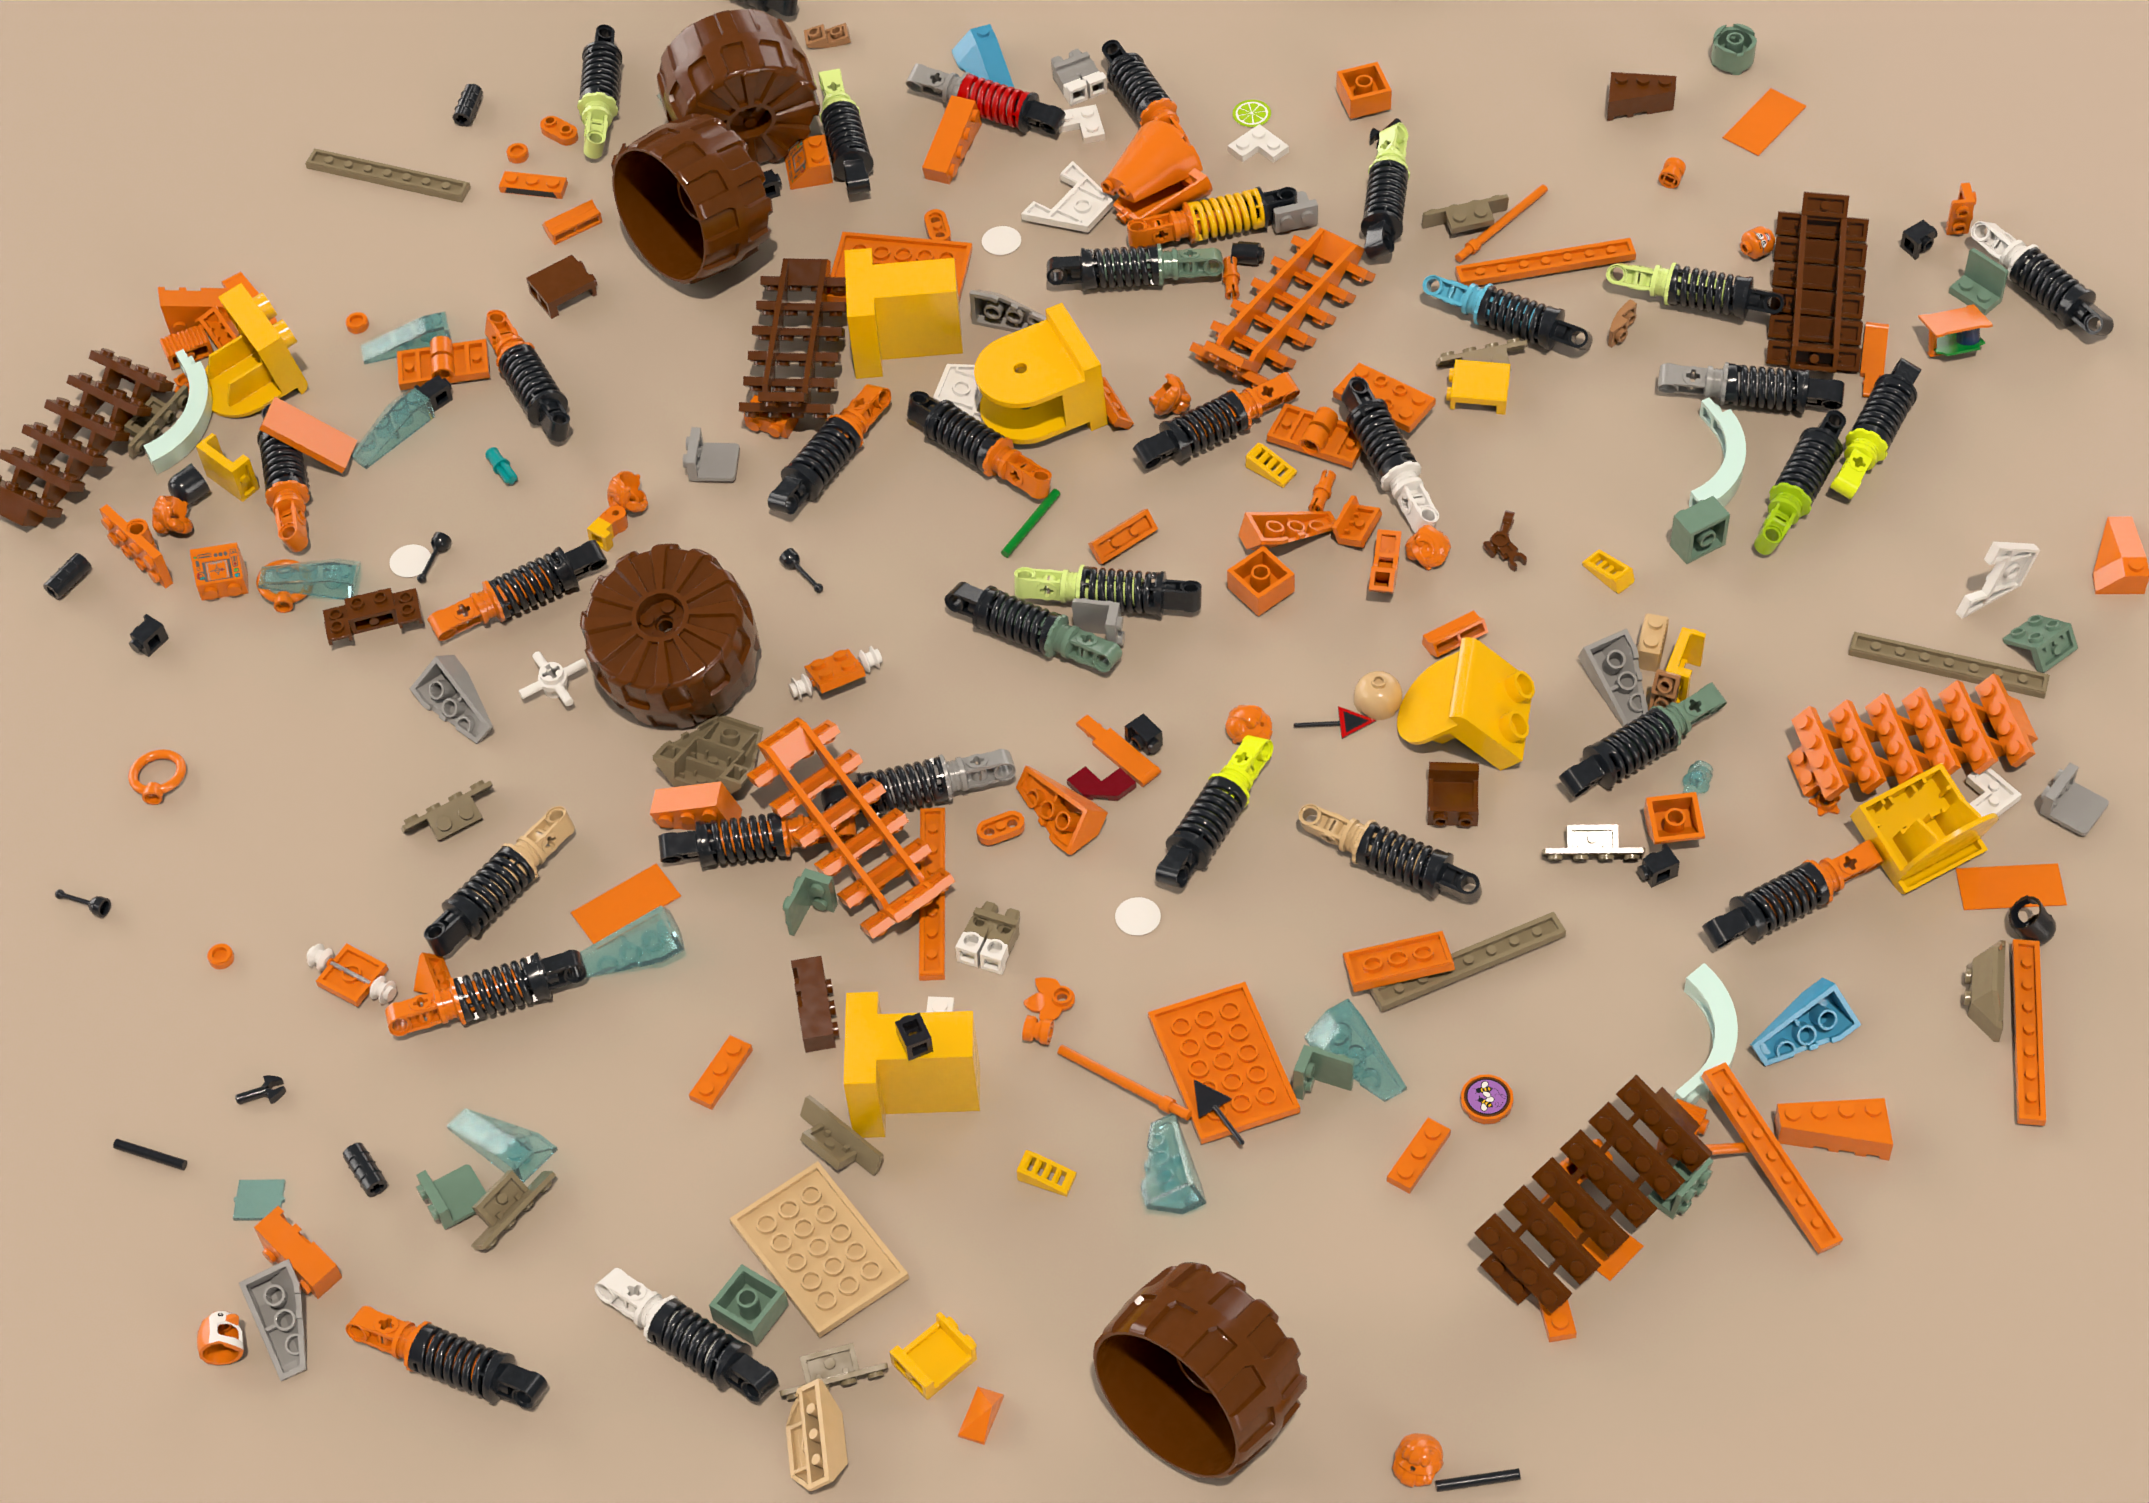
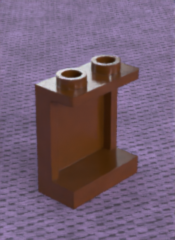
[526,255,598,319]
[1428,762,1479,827]

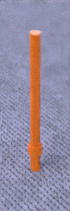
[1455,184,1548,262]
[1057,1045,1192,1121]

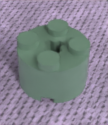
[1711,24,1757,75]

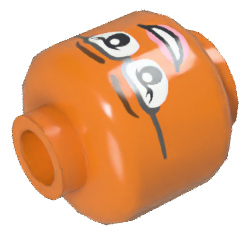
[1740,226,1775,259]

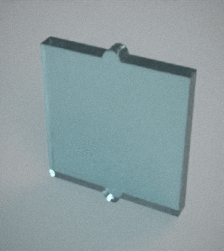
[233,1179,286,1221]

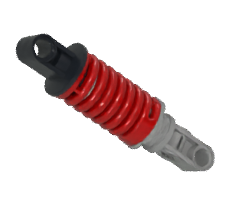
[906,63,1066,134]

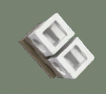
[955,901,1020,975]

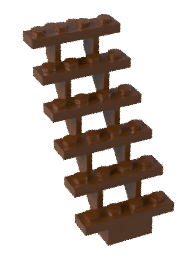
[1766,191,1869,373]
[739,258,847,419]
[0,348,175,526]
[1474,1074,1713,1314]

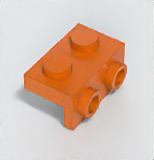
[1946,182,1977,235]
[1332,495,1382,548]

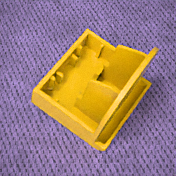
[205,283,308,418]
[1397,637,1535,771]
[1850,763,1999,894]

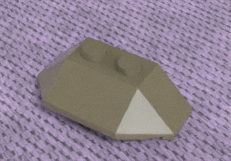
[1964,940,2006,1042]

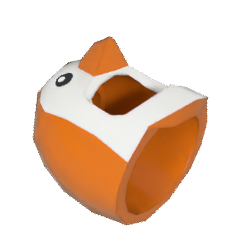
[197,1311,244,1365]

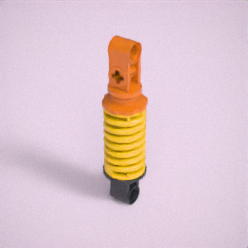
[1127,186,1298,249]

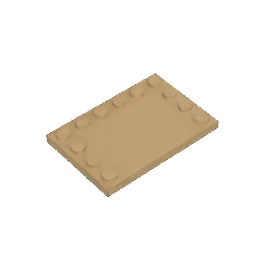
[729,1161,909,1338]

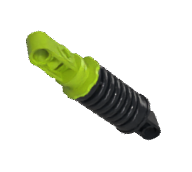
[1754,410,1846,555]

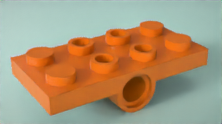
[397,336,490,390]
[1333,363,1436,433]
[1267,403,1363,468]
[99,504,173,588]

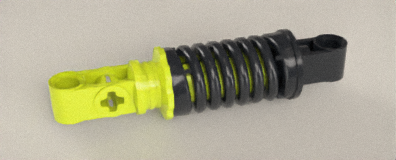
[1830,357,1922,500]
[1155,735,1273,888]

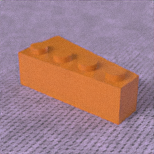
[922,95,982,185]
[1774,1098,1893,1161]

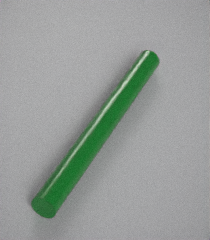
[1001,489,1061,558]

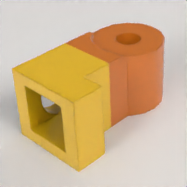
[587,505,628,552]

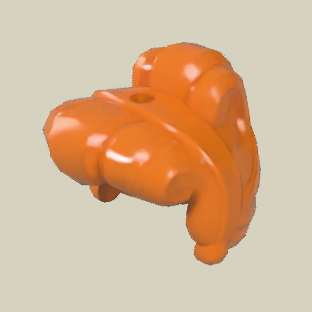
[1149,373,1191,416]
[607,471,648,512]
[152,496,193,534]
[1405,525,1451,570]
[1225,705,1273,744]
[1392,1433,1444,1488]

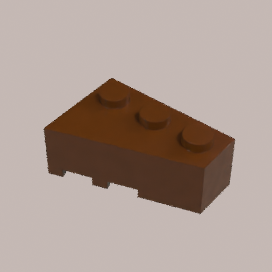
[1607,72,1677,121]
[791,956,840,1053]

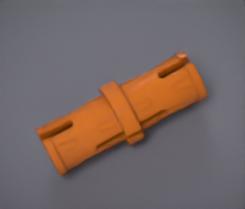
[1222,256,1240,300]
[1308,470,1336,511]

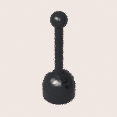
[417,532,452,583]
[779,548,823,593]
[55,889,111,917]

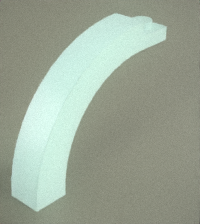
[143,349,213,475]
[1689,397,1746,507]
[1674,963,1738,1105]

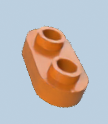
[540,116,579,146]
[924,209,951,241]
[976,811,1025,845]

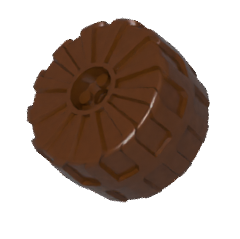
[657,9,820,164]
[612,113,773,284]
[580,543,760,729]
[1093,1262,1307,1479]

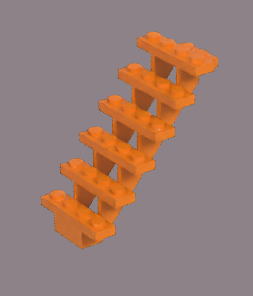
[1189,227,1376,388]
[1787,673,2038,801]
[746,717,955,939]

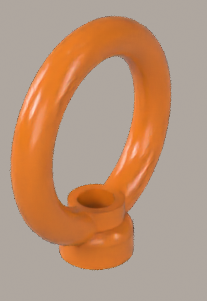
[256,559,314,613]
[128,749,186,805]

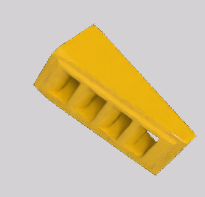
[1246,442,1297,488]
[1582,549,1635,594]
[1017,1150,1077,1197]

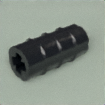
[452,84,483,127]
[43,553,91,599]
[343,1143,387,1197]

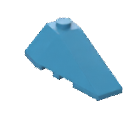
[952,24,1015,88]
[1750,977,1861,1066]

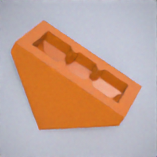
[198,305,240,349]
[413,952,451,993]
[958,1387,1004,1445]

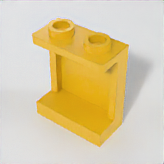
[1446,359,1511,415]
[196,433,260,502]
[1666,627,1706,704]
[889,1312,977,1400]

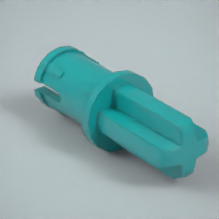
[485,447,518,485]

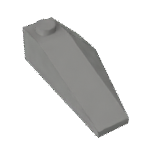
[409,655,493,744]

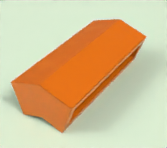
[542,199,603,245]
[1422,610,1488,657]

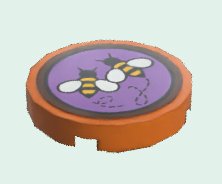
[1460,1074,1514,1124]

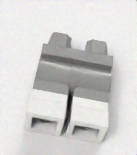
[1051,49,1107,106]

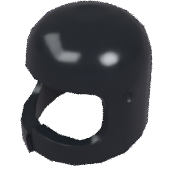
[168,463,210,505]
[2009,895,2056,945]

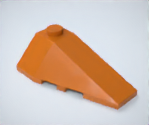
[1016,765,1108,855]

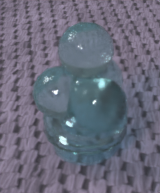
[1682,760,1713,796]

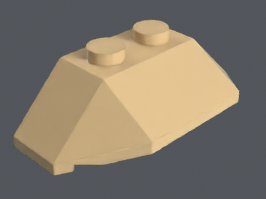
[786,1378,848,1491]

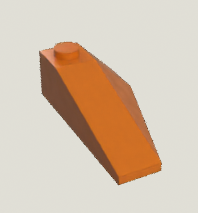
[1238,511,1336,550]
[2092,516,2149,594]

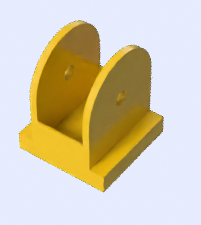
[974,303,1108,444]

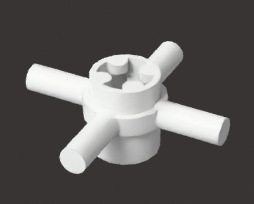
[519,651,587,706]

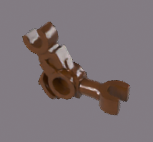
[1483,510,1527,572]

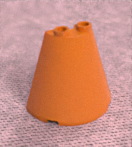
[1101,120,1203,203]
[1113,168,1213,224]

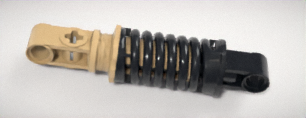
[1298,804,1482,902]
[424,806,575,956]

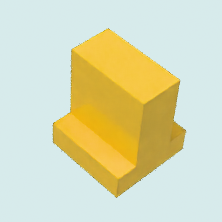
[844,248,963,379]
[844,992,980,1138]

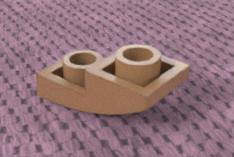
[804,23,851,48]
[1608,299,1637,348]
[1648,669,1681,711]

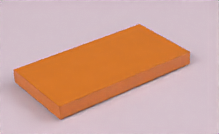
[259,397,357,473]
[1343,931,1455,992]

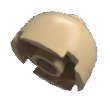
[1354,671,1402,720]

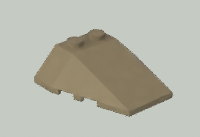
[653,714,763,794]

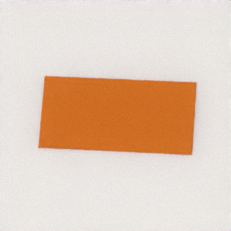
[1722,88,1806,156]
[570,863,681,946]
[1956,863,2067,910]
[1540,1194,1644,1281]

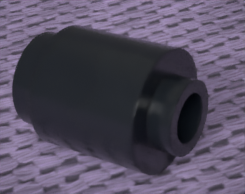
[1231,241,1265,265]

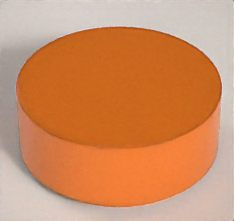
[506,143,529,164]
[345,312,369,334]
[207,944,234,969]

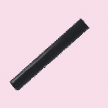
[113,1139,187,1170]
[1435,1468,1521,1492]

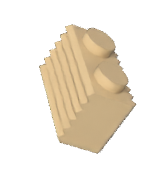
[1637,613,1669,672]

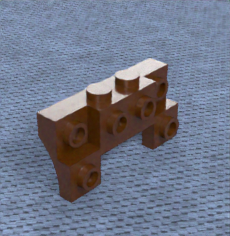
[323,588,423,646]

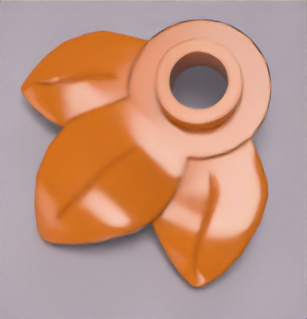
[1023,977,1075,1020]

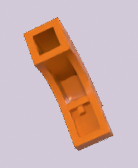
[1369,529,1402,594]

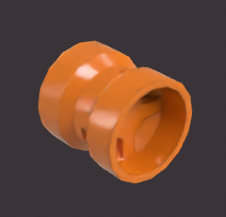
[1658,157,1686,188]
[1022,1015,1054,1045]

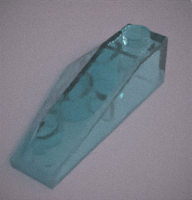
[361,311,452,364]
[351,388,435,469]
[258,558,361,600]
[580,906,685,978]
[1305,999,1407,1102]
[447,1108,558,1183]
[1141,1113,1207,1214]

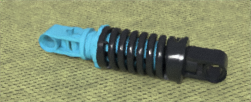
[1422,275,1593,351]

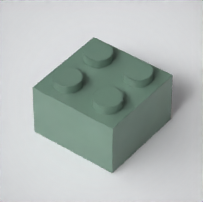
[1670,496,1730,564]
[709,1264,789,1347]

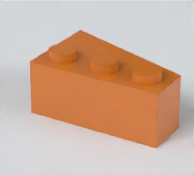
[158,287,231,335]
[650,781,742,832]
[254,1206,342,1299]

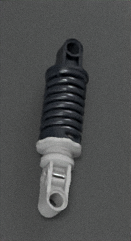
[1658,362,1845,414]
[820,749,1016,818]

